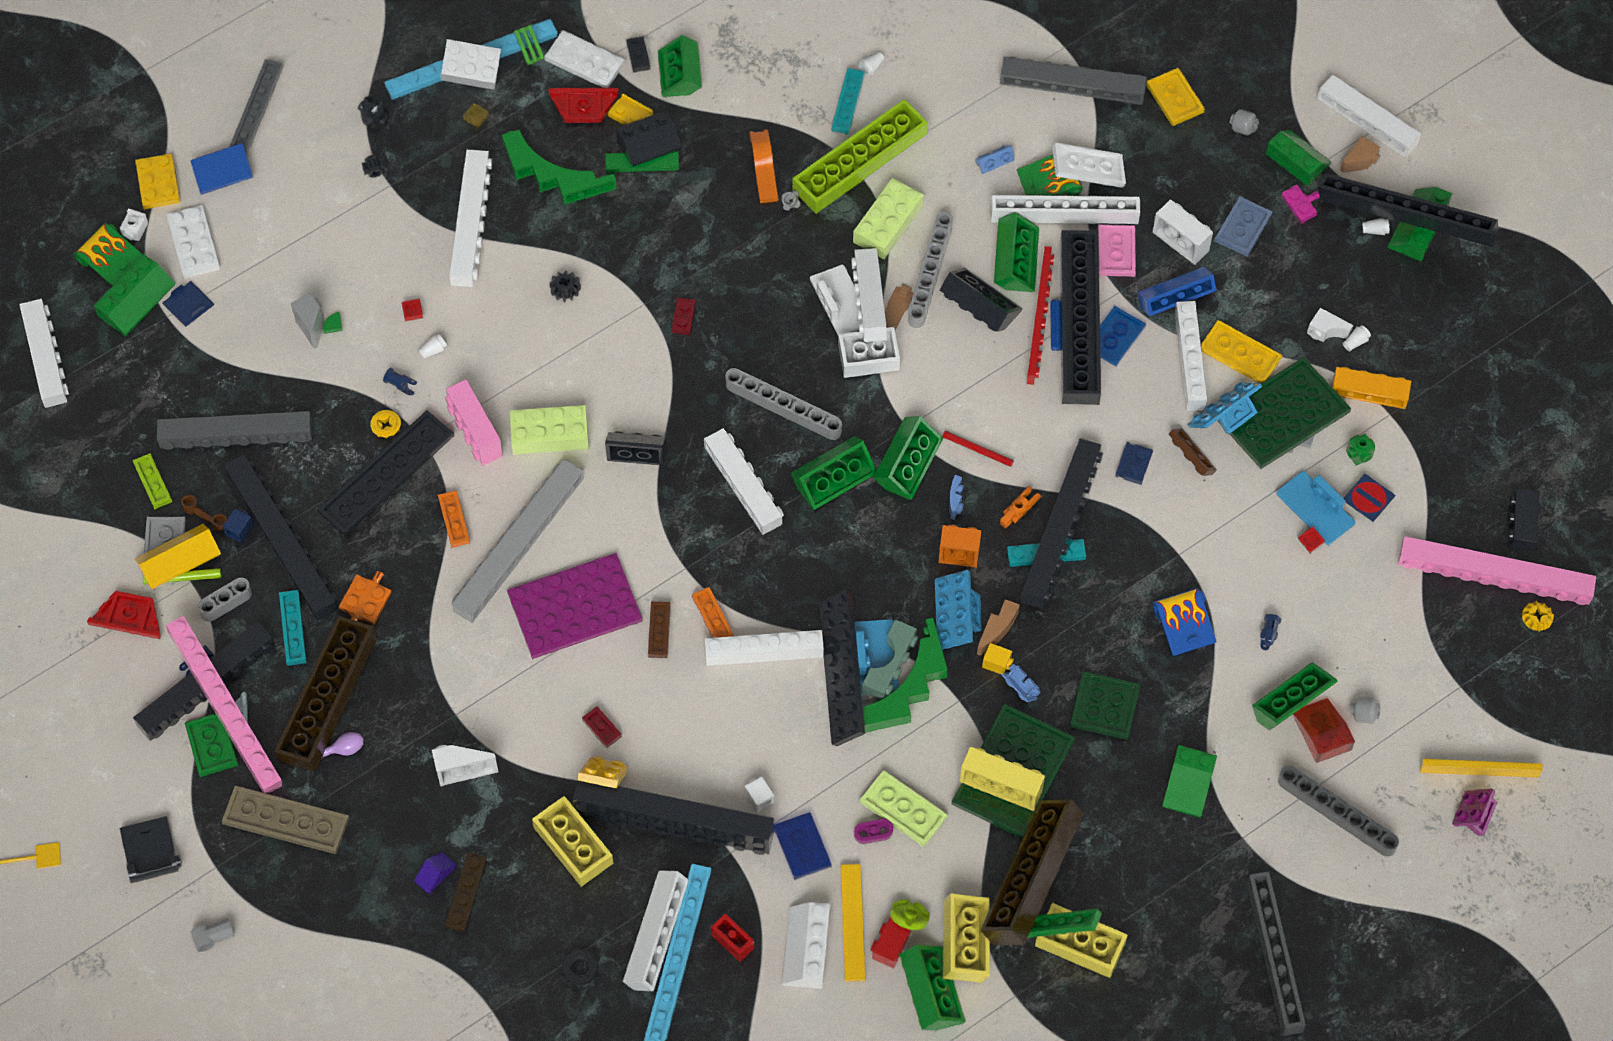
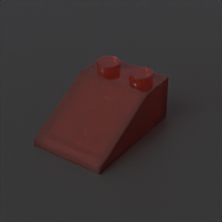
[1293,698,1355,763]

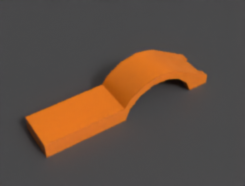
[749,130,778,203]

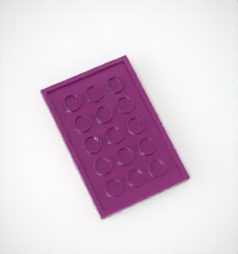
[507,553,642,659]

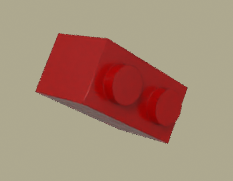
[711,914,754,962]
[870,918,911,969]

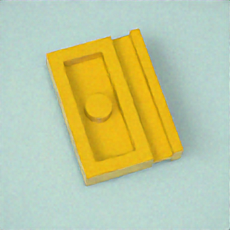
[608,94,653,125]

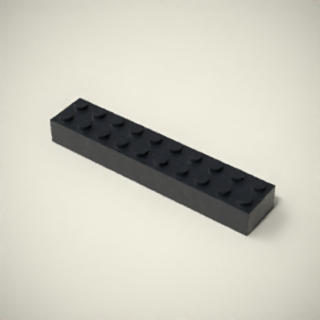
[1060,230,1101,405]
[573,780,774,855]

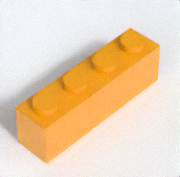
[1332,367,1411,409]

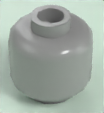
[1230,109,1258,135]
[1350,697,1380,723]

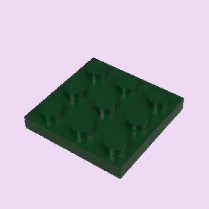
[1070,671,1140,740]

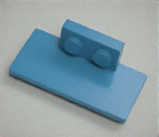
[1187,382,1262,434]
[1276,471,1356,546]
[935,570,982,650]
[855,620,899,695]

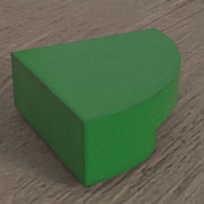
[323,312,342,334]

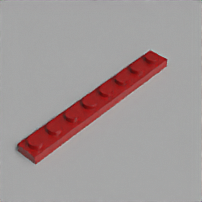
[1027,246,1055,385]

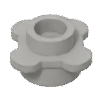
[781,190,801,211]

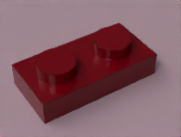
[672,297,696,335]
[582,706,622,749]

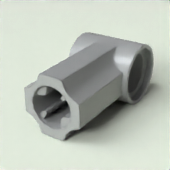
[191,919,235,952]

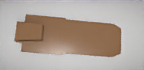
[885,284,914,330]

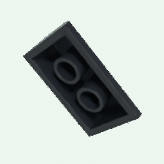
[616,110,682,167]
[605,431,666,466]

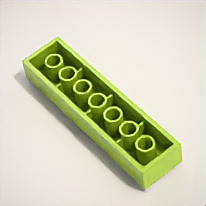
[793,99,928,214]

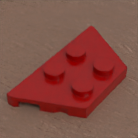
[549,88,619,123]
[87,591,161,639]

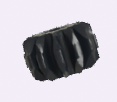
[549,270,581,303]

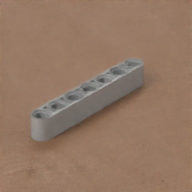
[908,211,953,328]
[725,368,842,440]

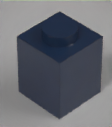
[223,509,254,543]

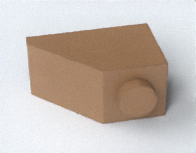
[1340,136,1380,173]

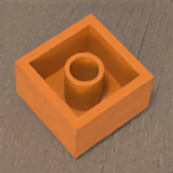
[939,525,981,568]

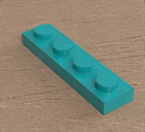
[831,68,865,135]
[1007,539,1086,567]
[279,590,307,666]

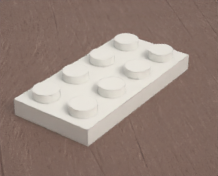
[545,30,625,88]
[1052,143,1126,188]
[166,205,220,279]

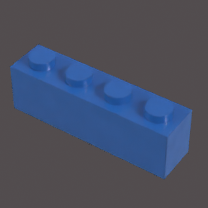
[1137,267,1217,316]

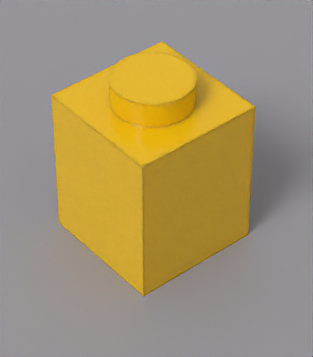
[982,643,1014,674]

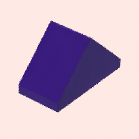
[414,852,457,894]

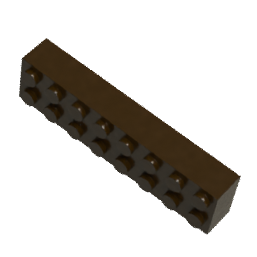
[274,616,378,773]
[980,799,1084,945]

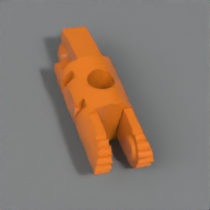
[1000,486,1042,529]

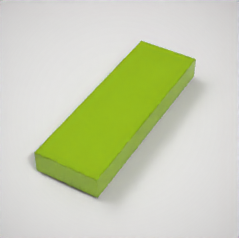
[133,453,172,509]

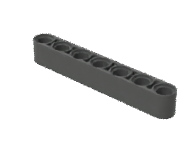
[1278,766,1399,857]

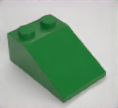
[1162,745,1217,818]

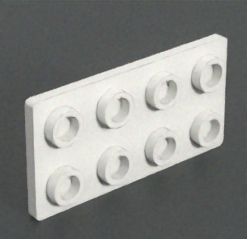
[810,265,862,335]

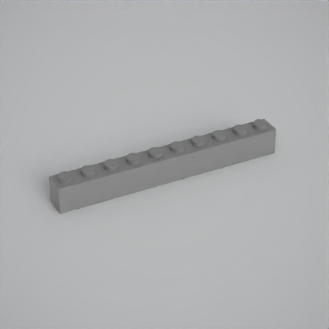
[452,459,584,623]

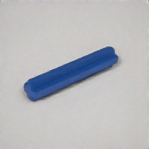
[1050,300,1061,351]

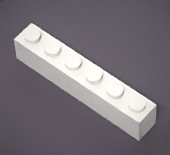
[1317,75,1421,158]
[852,248,887,342]
[20,299,69,408]
[1175,301,1207,411]
[704,428,784,535]
[705,630,823,666]
[623,871,689,991]

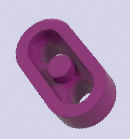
[854,819,893,844]

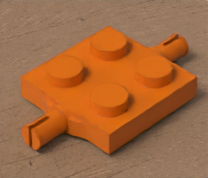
[339,571,391,625]

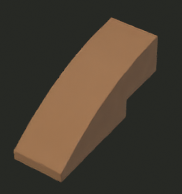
[977,600,1020,656]

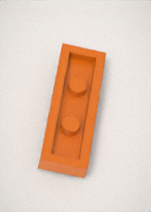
[438,490,470,548]
[692,587,734,638]

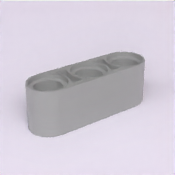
[198,578,252,621]

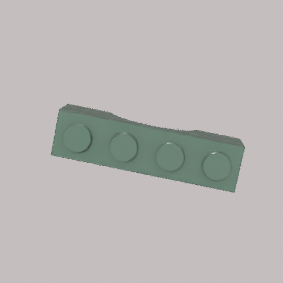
[862,619,918,700]

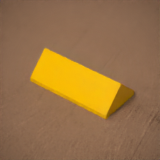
[134,524,221,590]

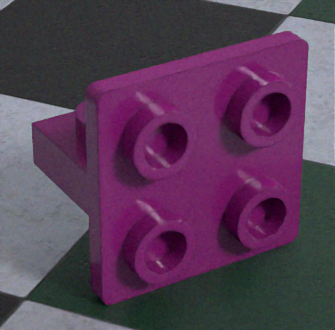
[1452,788,1498,836]

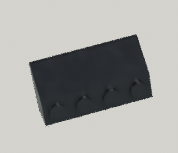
[939,268,1023,332]

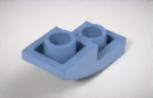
[949,475,964,520]

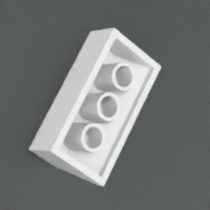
[782,902,830,989]

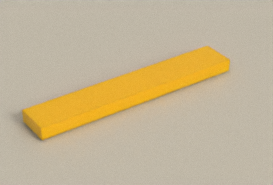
[1420,759,1543,778]
[840,864,865,982]

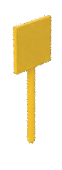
[0,842,61,869]

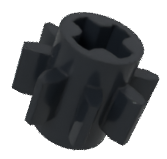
[361,155,385,178]

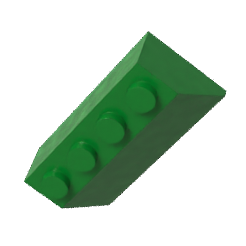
[1387,186,1453,262]
[994,212,1039,292]
[94,254,175,336]
[873,416,943,500]
[791,436,877,510]
[1252,662,1338,730]
[899,944,966,1031]

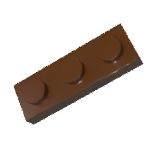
[1168,428,1217,476]
[648,601,671,658]

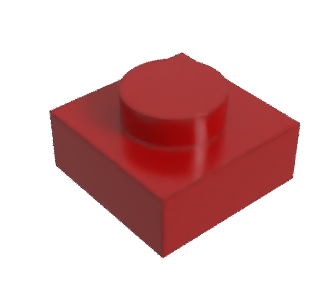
[401,299,423,322]
[1298,527,1325,554]

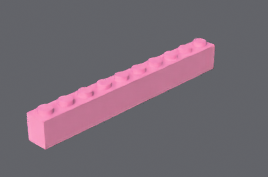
[1398,536,1596,605]
[166,616,282,794]

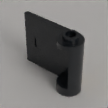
[119,816,182,884]

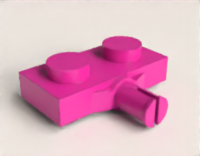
[1281,185,1320,224]

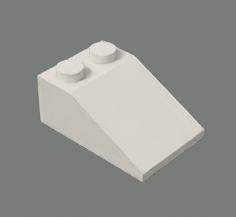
[432,745,498,786]

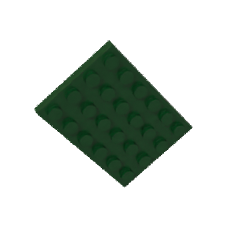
[1217,357,1351,469]
[951,704,1075,839]

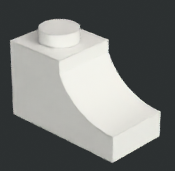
[1307,308,1353,342]

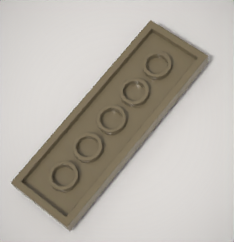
[222,786,349,854]

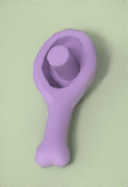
[322,732,363,757]

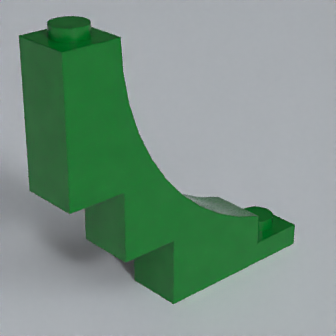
[502,130,616,205]
[863,618,948,733]

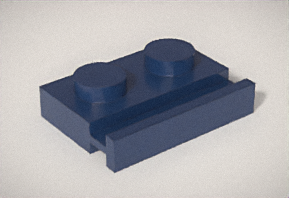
[1115,442,1153,485]

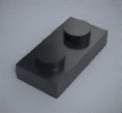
[626,36,651,73]

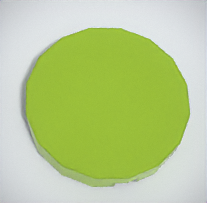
[890,899,930,930]

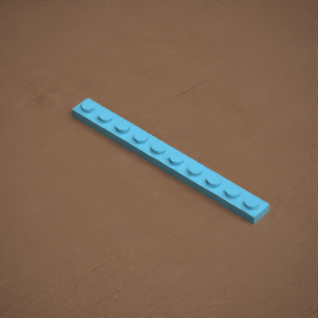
[384,19,558,100]
[644,864,711,1041]

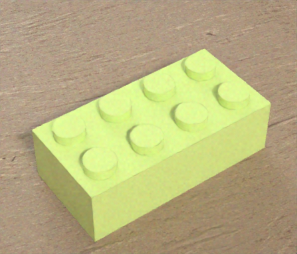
[853,178,924,259]
[510,405,589,455]

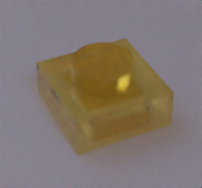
[463,103,489,128]

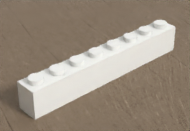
[450,150,492,287]
[991,195,1140,224]

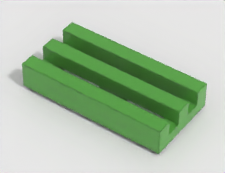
[514,25,544,65]

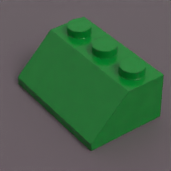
[658,35,702,97]
[1266,130,1331,186]

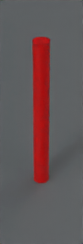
[942,431,1014,467]

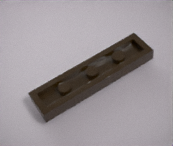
[445,852,487,933]

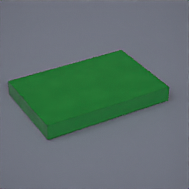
[184,713,238,777]

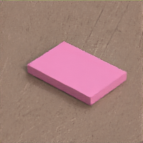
[1098,225,1136,277]

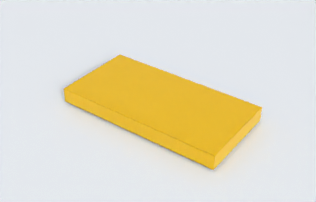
[1201,320,1283,384]

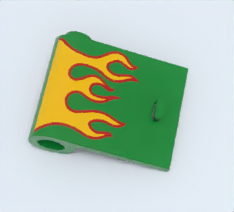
[1017,154,1083,196]
[74,223,143,286]

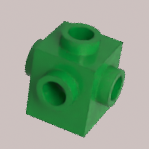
[1346,433,1375,466]

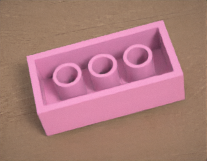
[445,380,503,466]

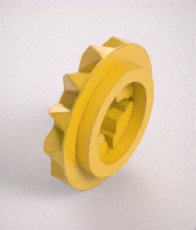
[370,410,401,439]
[1522,601,1554,631]

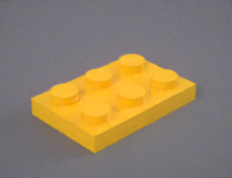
[1146,68,1205,126]
[135,153,180,210]
[578,756,629,788]

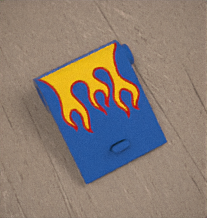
[1153,588,1217,656]

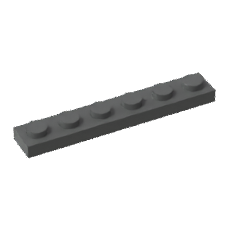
[229,59,283,155]

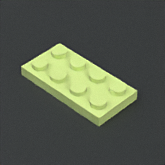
[860,770,948,847]

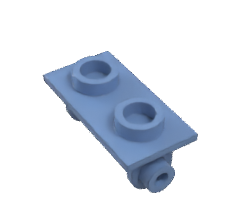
[975,145,1014,174]
[1001,664,1040,702]

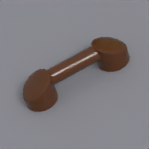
[181,495,227,531]

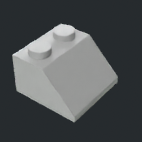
[291,293,324,349]

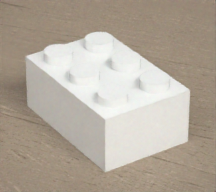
[441,39,501,89]
[1153,200,1213,265]
[838,327,900,378]

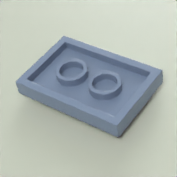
[1215,197,1273,257]

